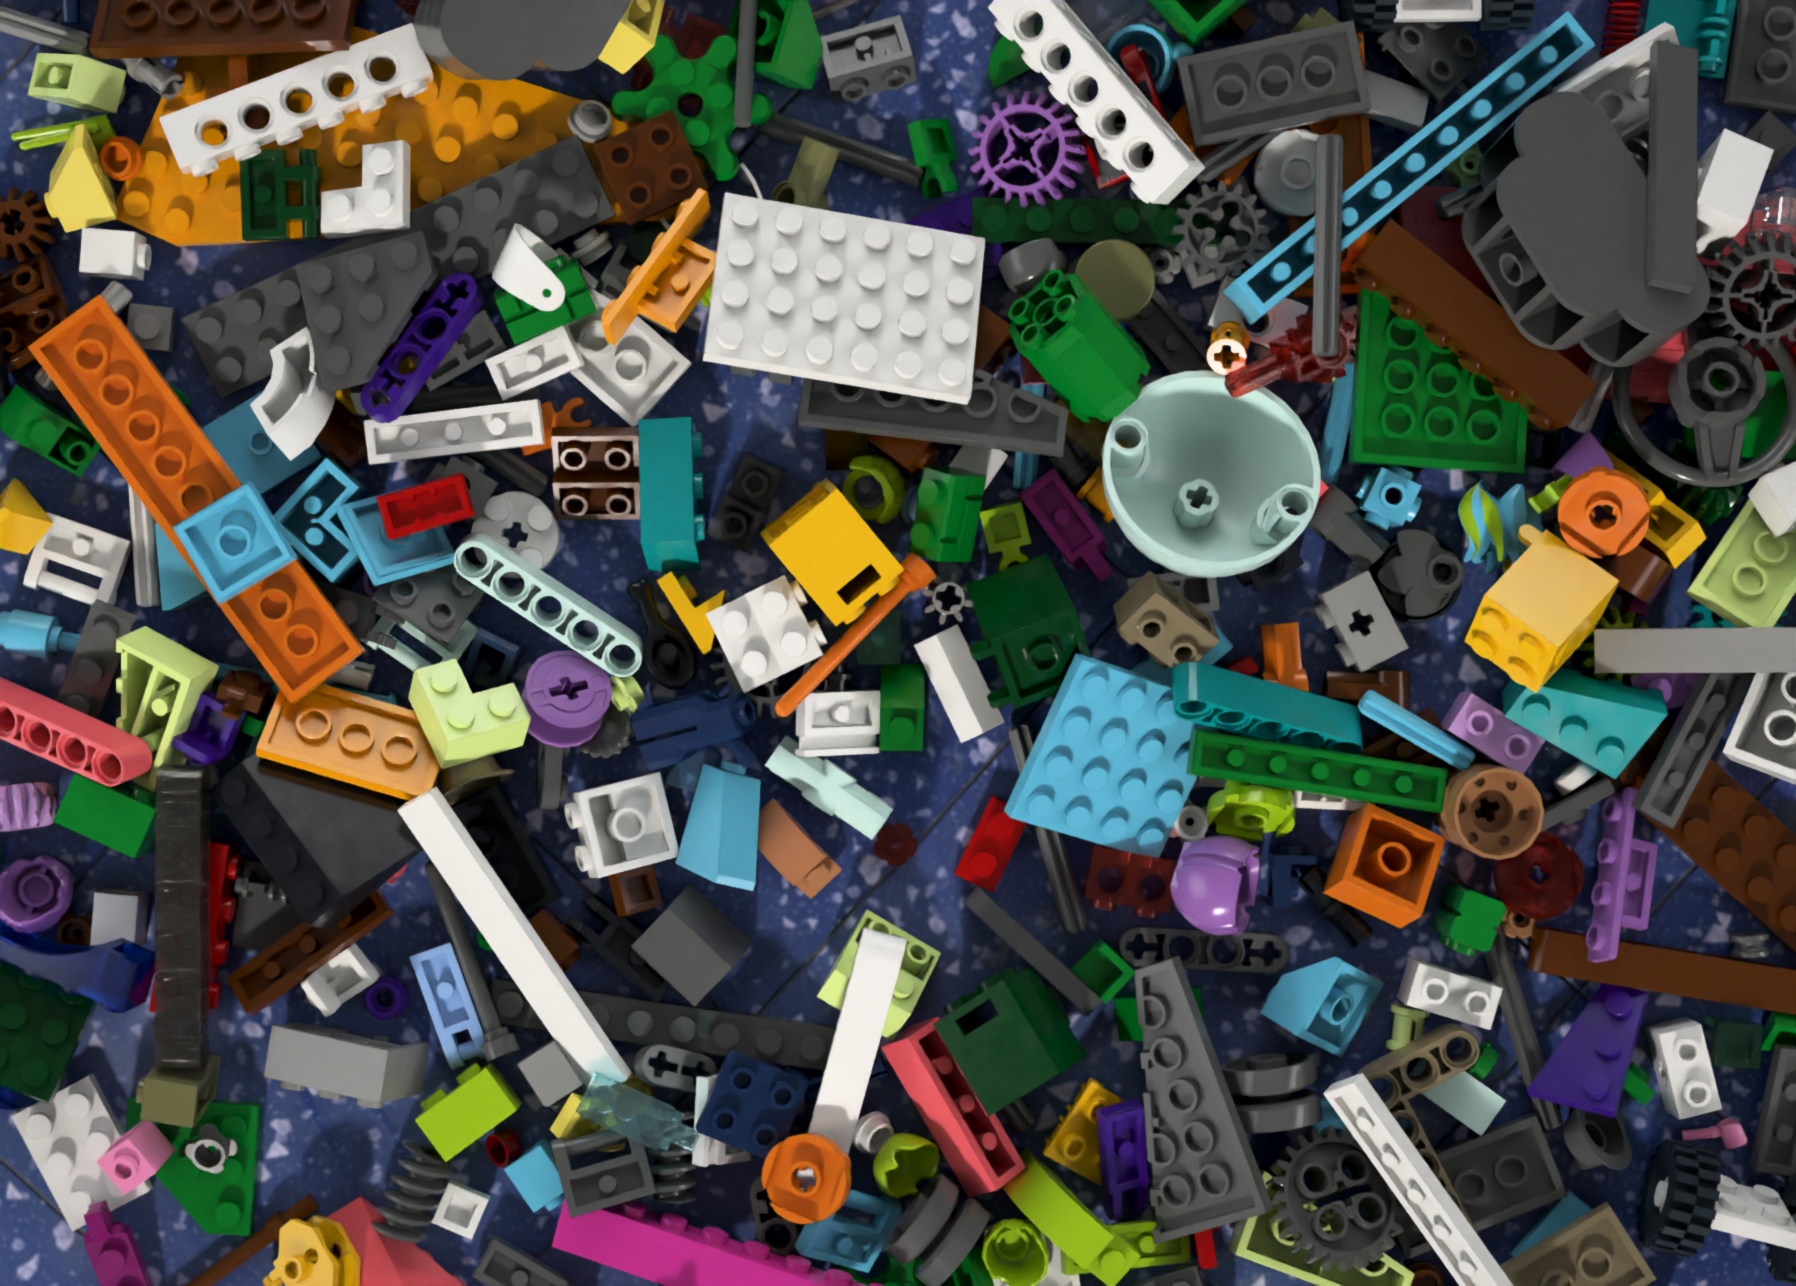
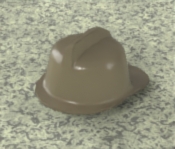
[435,755,515,808]

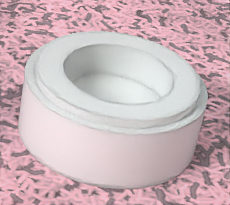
[1553,760,1598,796]

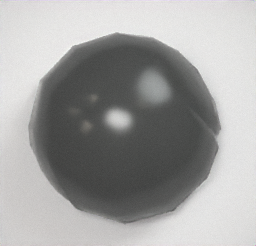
[998,238,1069,295]

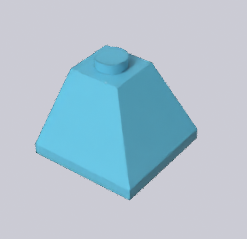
[1260,956,1385,1058]

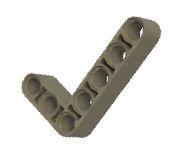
[1356,1023,1480,1235]

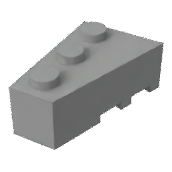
[264,1021,430,1108]

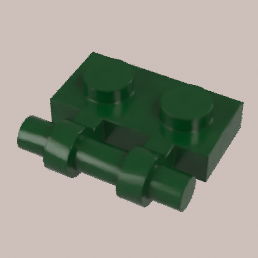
[239,149,322,242]

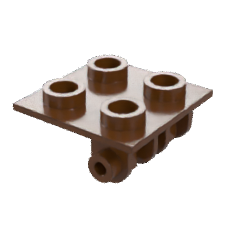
[592,109,709,227]

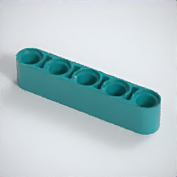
[1171,662,1363,755]

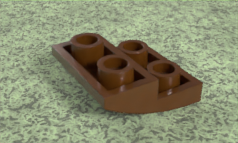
[0,254,72,374]
[551,427,640,520]

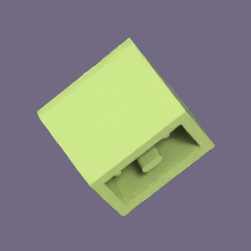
[817,909,941,1041]

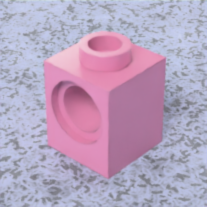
[97,1120,176,1195]

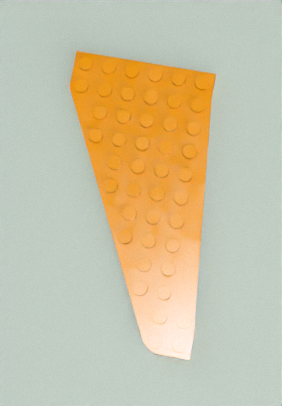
[116,26,706,247]

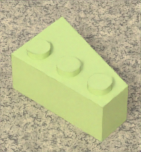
[116,626,219,792]

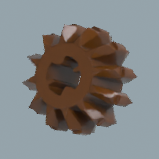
[0,187,59,263]

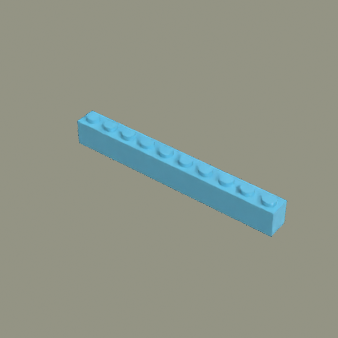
[1223,11,1595,326]

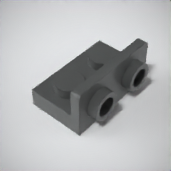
[820,15,917,104]

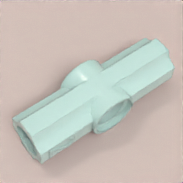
[765,735,893,840]

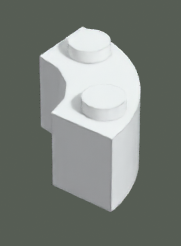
[250,326,336,461]

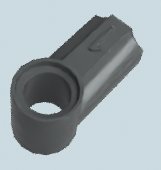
[1308,484,1390,571]

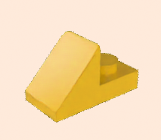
[656,571,727,655]

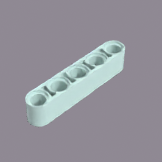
[454,532,643,677]

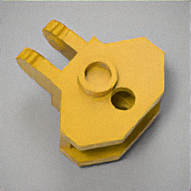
[263,1214,361,1286]

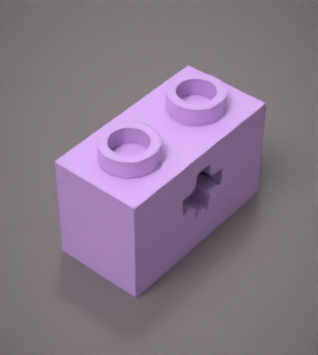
[1440,692,1545,775]

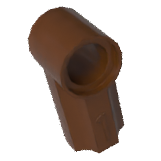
[1322,670,1410,711]

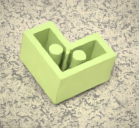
[408,658,531,769]

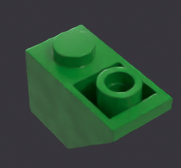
[0,384,101,477]

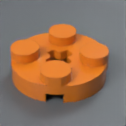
[1558,466,1650,558]
[762,1133,852,1224]

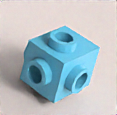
[1355,466,1422,530]

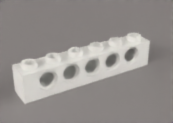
[988,0,1205,205]
[159,23,433,177]

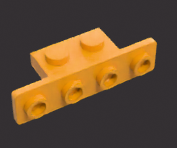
[601,188,716,346]

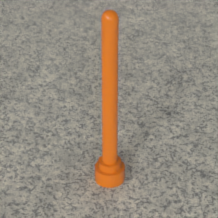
[775,552,936,717]

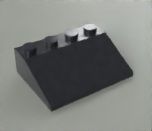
[208,753,423,930]

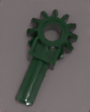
[1602,427,1743,525]

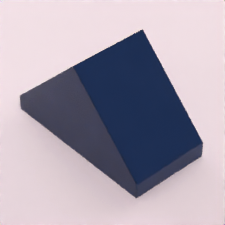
[463,627,527,694]

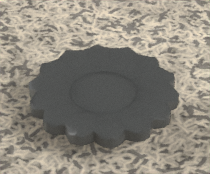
[578,706,635,758]

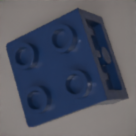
[695,1050,811,1159]

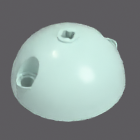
[1101,370,1321,578]

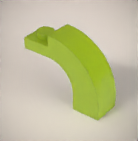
[1002,1148,1141,1286]

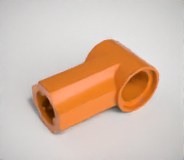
[1259,622,1309,692]

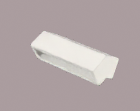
[914,624,1005,743]

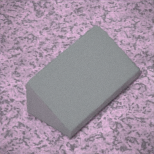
[1358,69,1429,135]

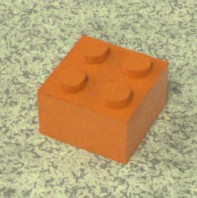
[1323,802,1446,929]

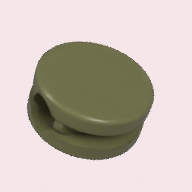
[1073,239,1156,323]

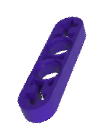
[360,273,483,423]

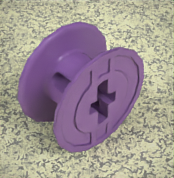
[520,650,612,748]

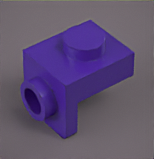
[171,690,247,765]

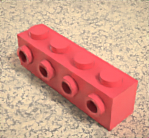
[881,1016,1026,1197]

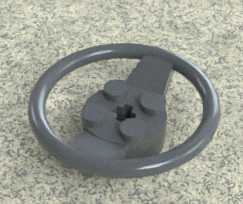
[1611,307,1796,487]

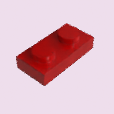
[954,795,1027,893]

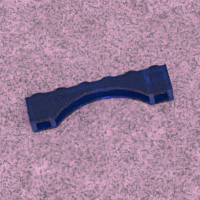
[0,919,160,1013]

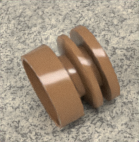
[1433,761,1544,860]

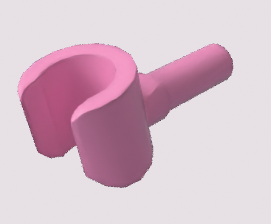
[1681,1118,1748,1149]

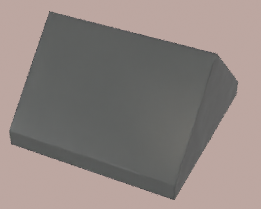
[631,883,753,1006]

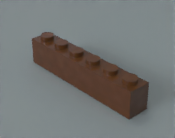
[1347,219,1598,431]

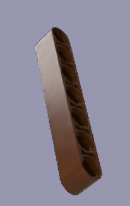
[1526,926,1796,1015]

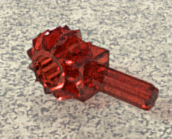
[1224,310,1360,398]

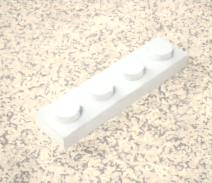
[364,399,546,465]

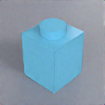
[504,1137,565,1213]

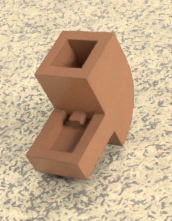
[757,798,842,899]

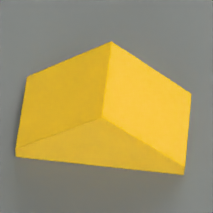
[0,478,54,555]

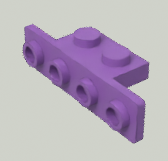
[1586,787,1658,963]

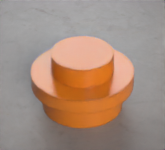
[99,136,144,181]

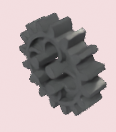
[1171,181,1270,280]

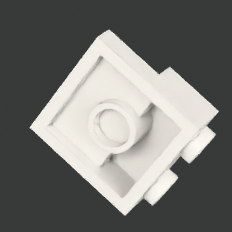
[706,575,827,693]
[564,772,679,878]

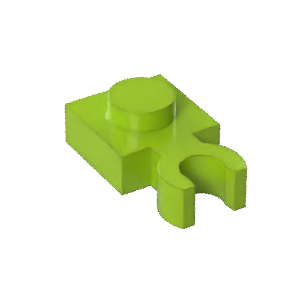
[1527,474,1573,515]
[980,499,1032,572]

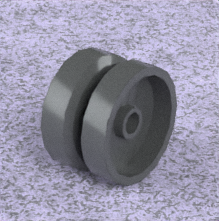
[1220,1052,1323,1133]
[883,1174,990,1286]

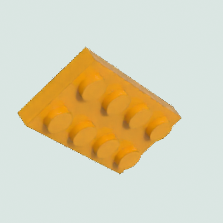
[256,684,441,801]

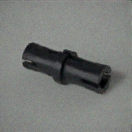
[1298,864,1374,948]

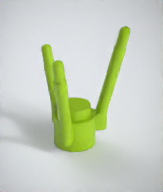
[11,113,117,155]

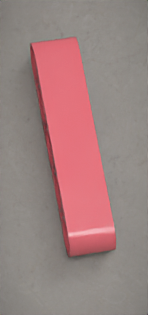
[0,677,153,787]

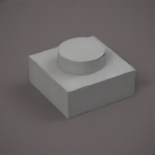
[127,303,177,353]

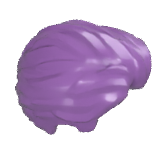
[0,855,73,934]

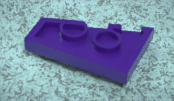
[1526,983,1649,1118]

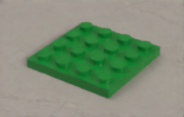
[1348,286,1528,475]

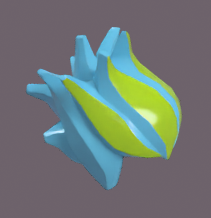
[1458,478,1544,575]

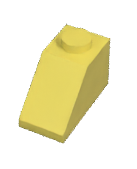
[598,0,665,75]
[44,123,118,233]

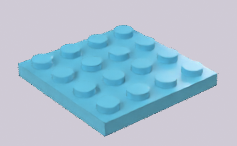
[1004,653,1220,861]

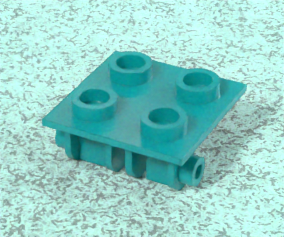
[1642,0,1736,80]

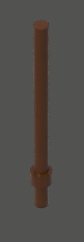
[184,1193,319,1286]

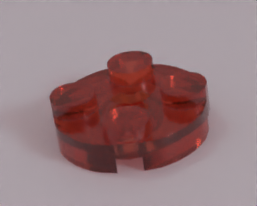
[1493,832,1584,919]

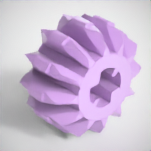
[0,782,57,832]

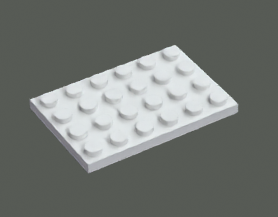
[702,192,985,405]

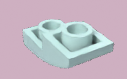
[1408,1058,1506,1136]

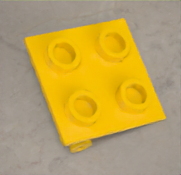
[1042,1077,1145,1187]

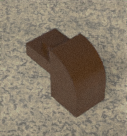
[1582,545,1674,606]

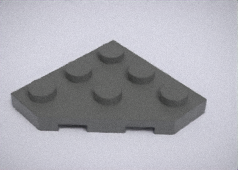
[295,230,437,394]

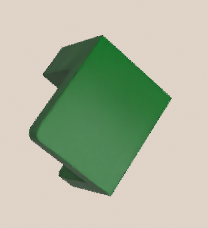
[1070,937,1135,1004]

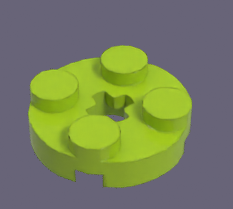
[1207,781,1295,842]

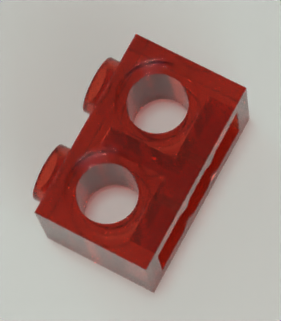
[1081,843,1178,919]

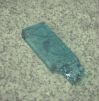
[576,1071,700,1152]

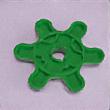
[609,33,773,182]

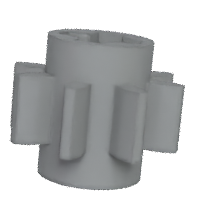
[921,572,973,625]

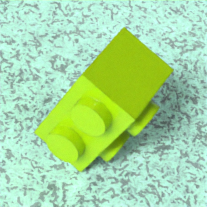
[415,1061,522,1162]

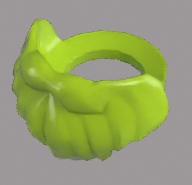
[843,455,907,524]

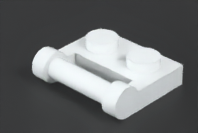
[23,512,132,606]

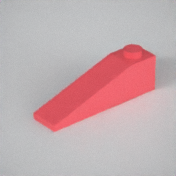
[326,1195,467,1286]

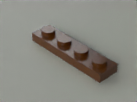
[226,887,395,1016]

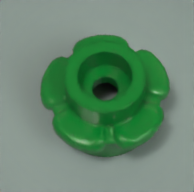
[1465,1040,1499,1082]

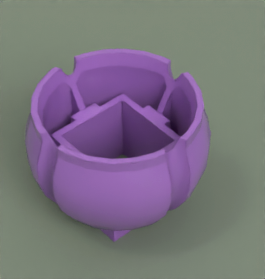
[1170,835,1260,936]

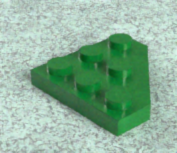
[126,1095,262,1236]

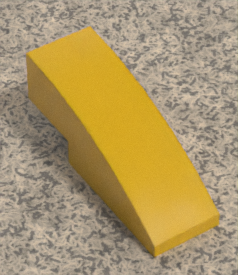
[1599,446,1706,569]

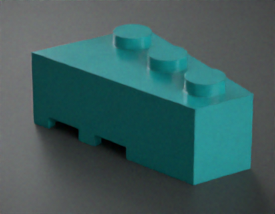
[638,417,705,573]
[1501,667,1668,780]

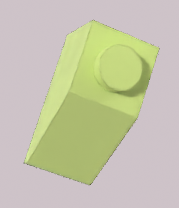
[27,53,127,114]

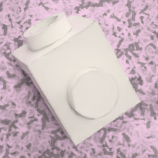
[301,943,380,1017]

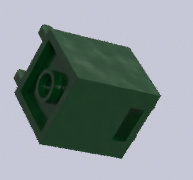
[965,553,1092,709]
[933,966,1087,1116]

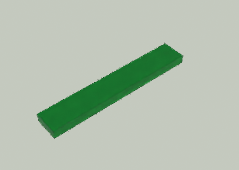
[1186,729,1448,813]

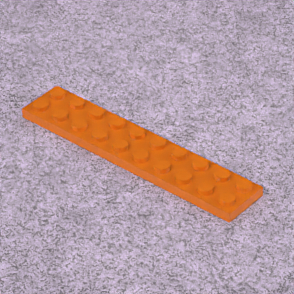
[28,294,366,704]

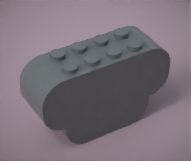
[415,0,631,80]
[1461,91,1710,367]

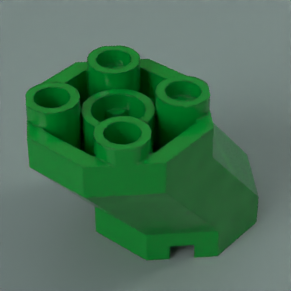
[1008,269,1151,422]

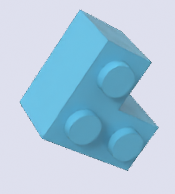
[273,458,368,583]

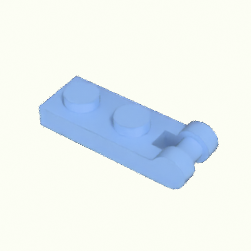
[409,941,486,1070]

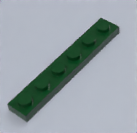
[971,197,1236,247]

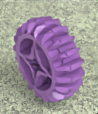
[968,91,1087,207]

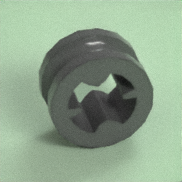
[1728,931,1770,958]

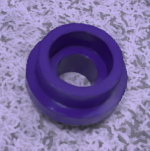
[363,976,408,1020]

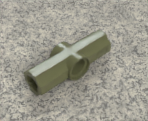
[770,136,841,210]

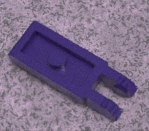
[1096,1099,1149,1221]

